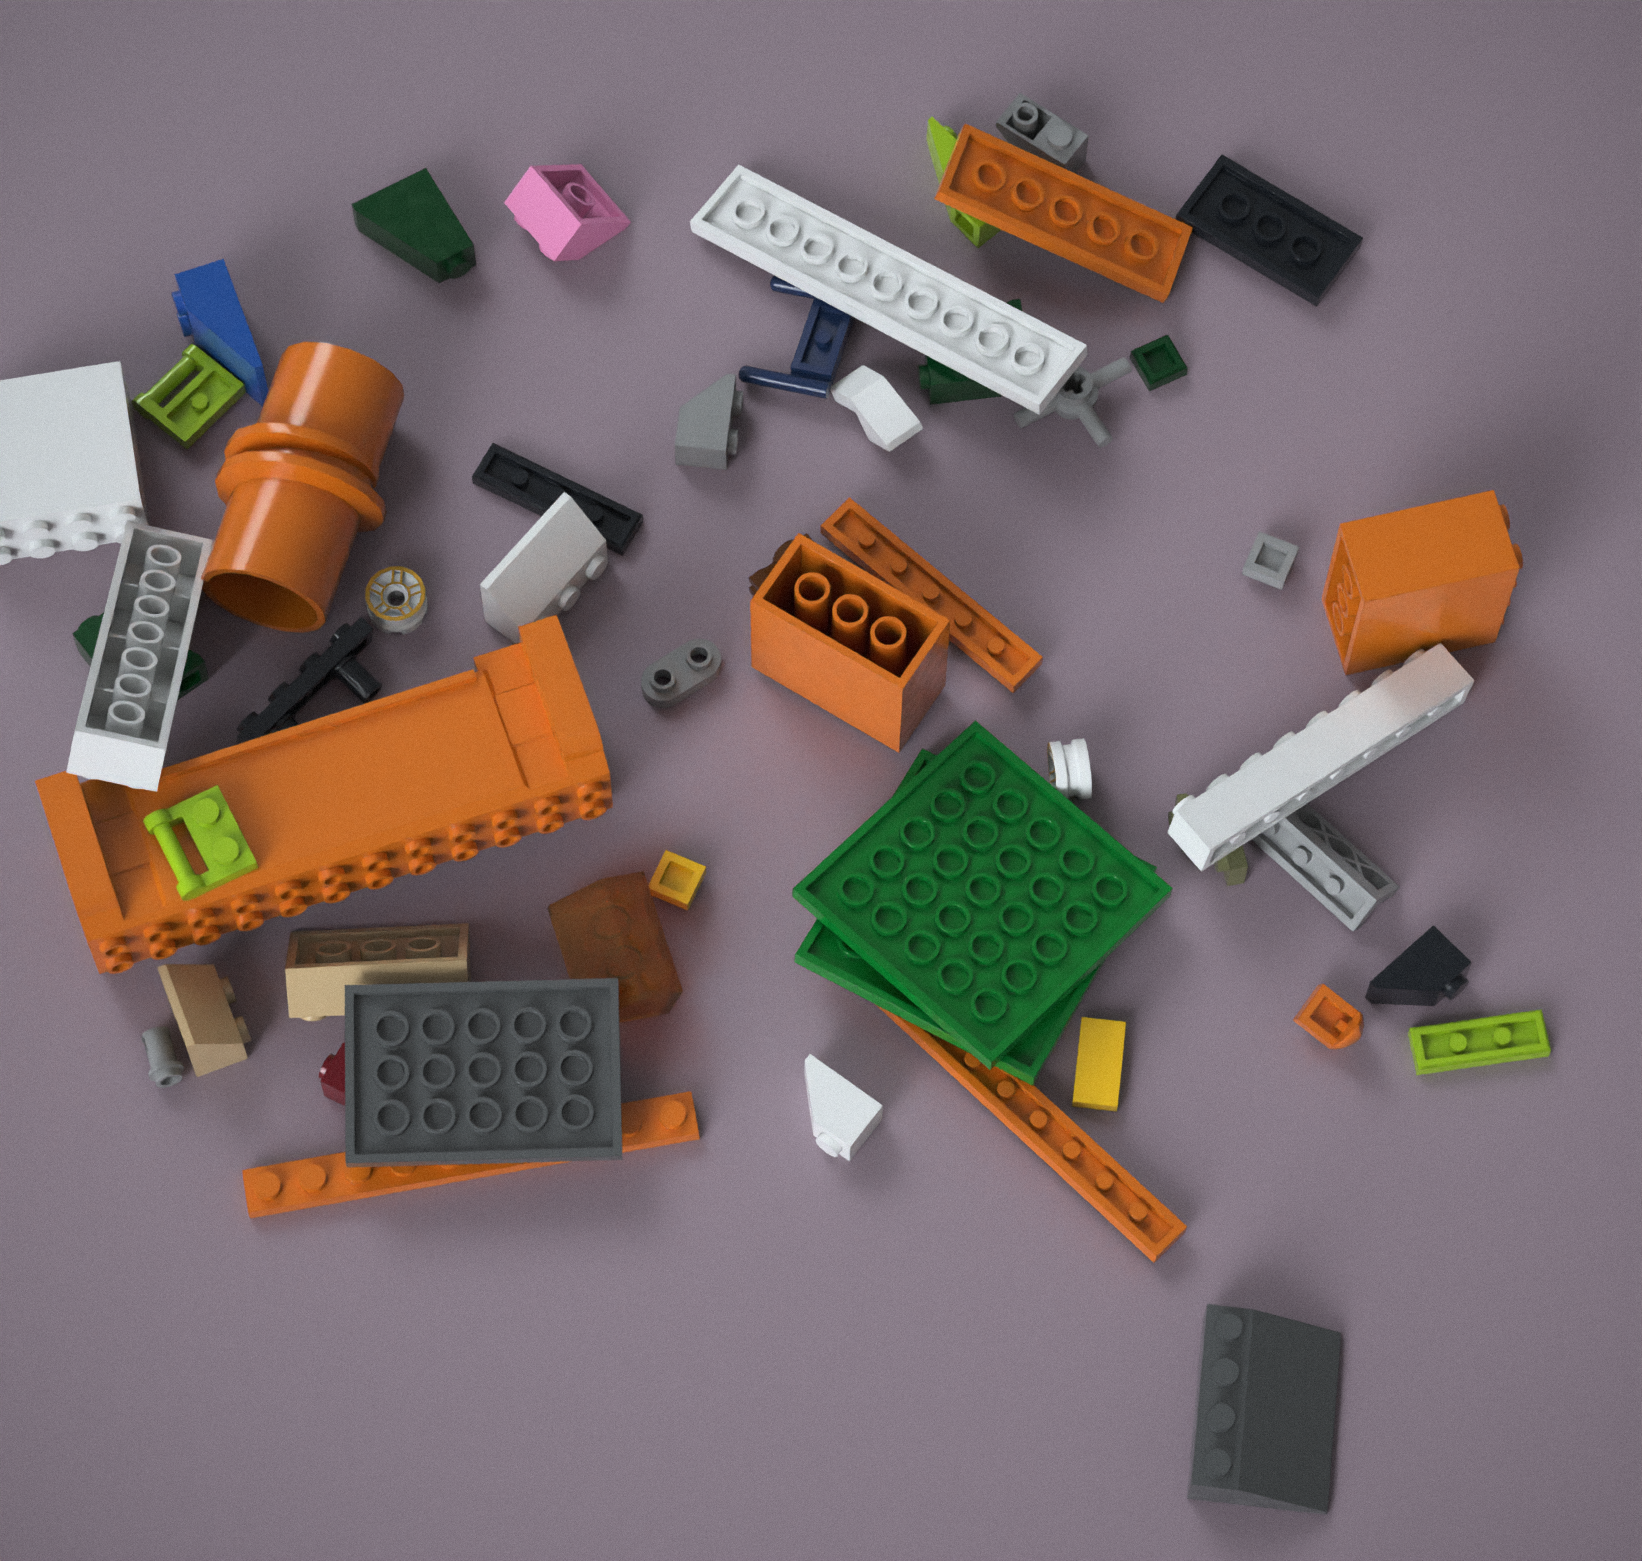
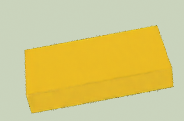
[1072,1017,1126,1112]

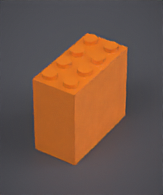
[1321,490,1523,675]
[750,533,950,753]

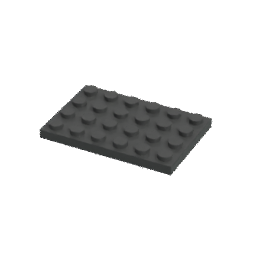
[345,978,623,1168]

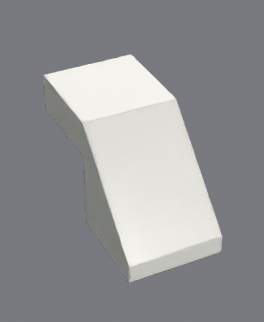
[830,365,923,452]

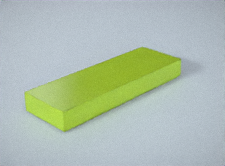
[1408,1009,1551,1075]

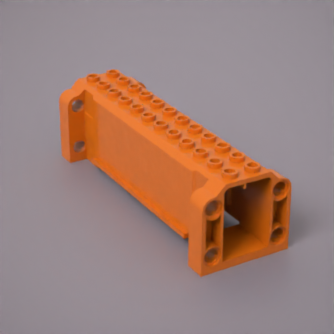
[35,614,613,974]

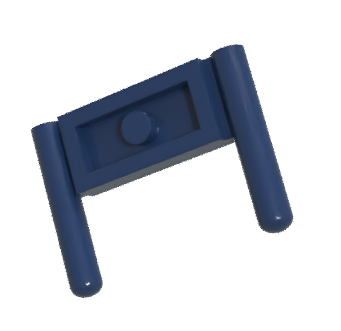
[738,276,855,399]

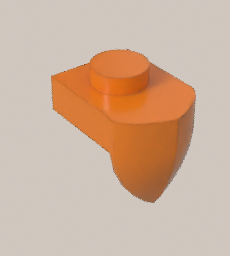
[1293,984,1364,1050]

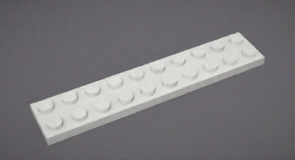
[690,164,1088,415]

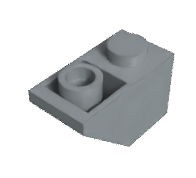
[996,93,1089,174]
[675,374,744,470]

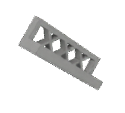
[1251,804,1400,932]

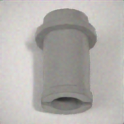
[141,1027,184,1088]

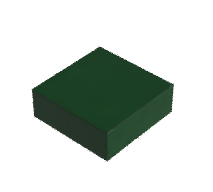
[1129,334,1188,392]

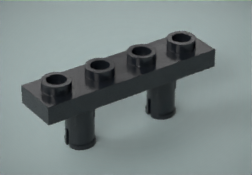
[236,617,382,745]

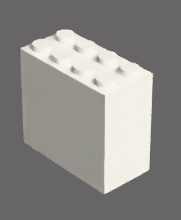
[0,361,150,565]

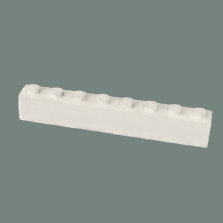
[1167,643,1475,871]

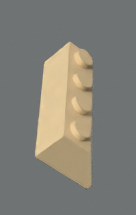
[285,923,471,1021]

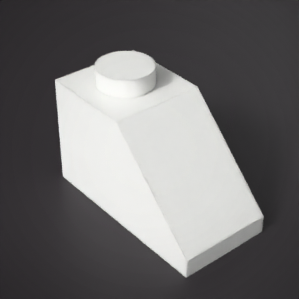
[804,1054,883,1161]

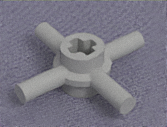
[1013,357,1132,448]

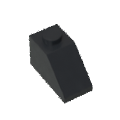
[1365,925,1472,1006]

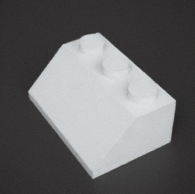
[480,492,608,644]

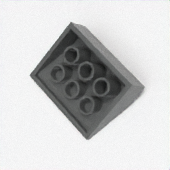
[1187,1304,1341,1515]

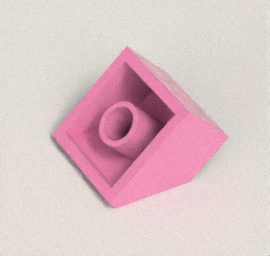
[504,164,631,261]

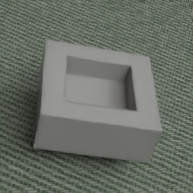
[1242,531,1299,590]

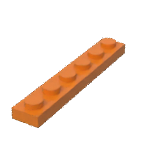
[820,497,1043,693]

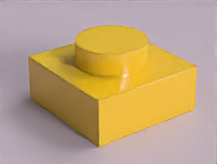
[647,850,706,911]

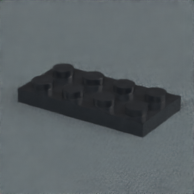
[1176,155,1363,307]

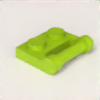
[131,344,246,449]
[143,785,258,901]

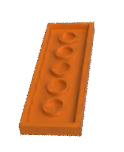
[934,123,1193,303]

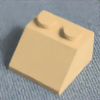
[157,964,251,1077]

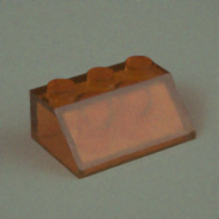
[547,871,683,1023]

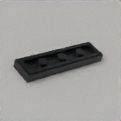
[472,443,643,556]

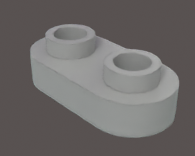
[641,639,721,708]

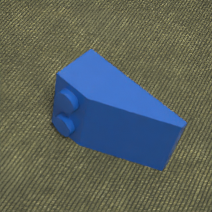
[171,259,268,407]

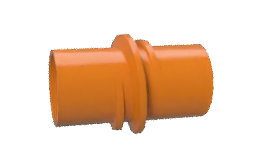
[201,342,405,633]

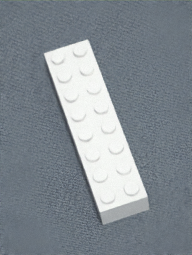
[66,521,213,792]

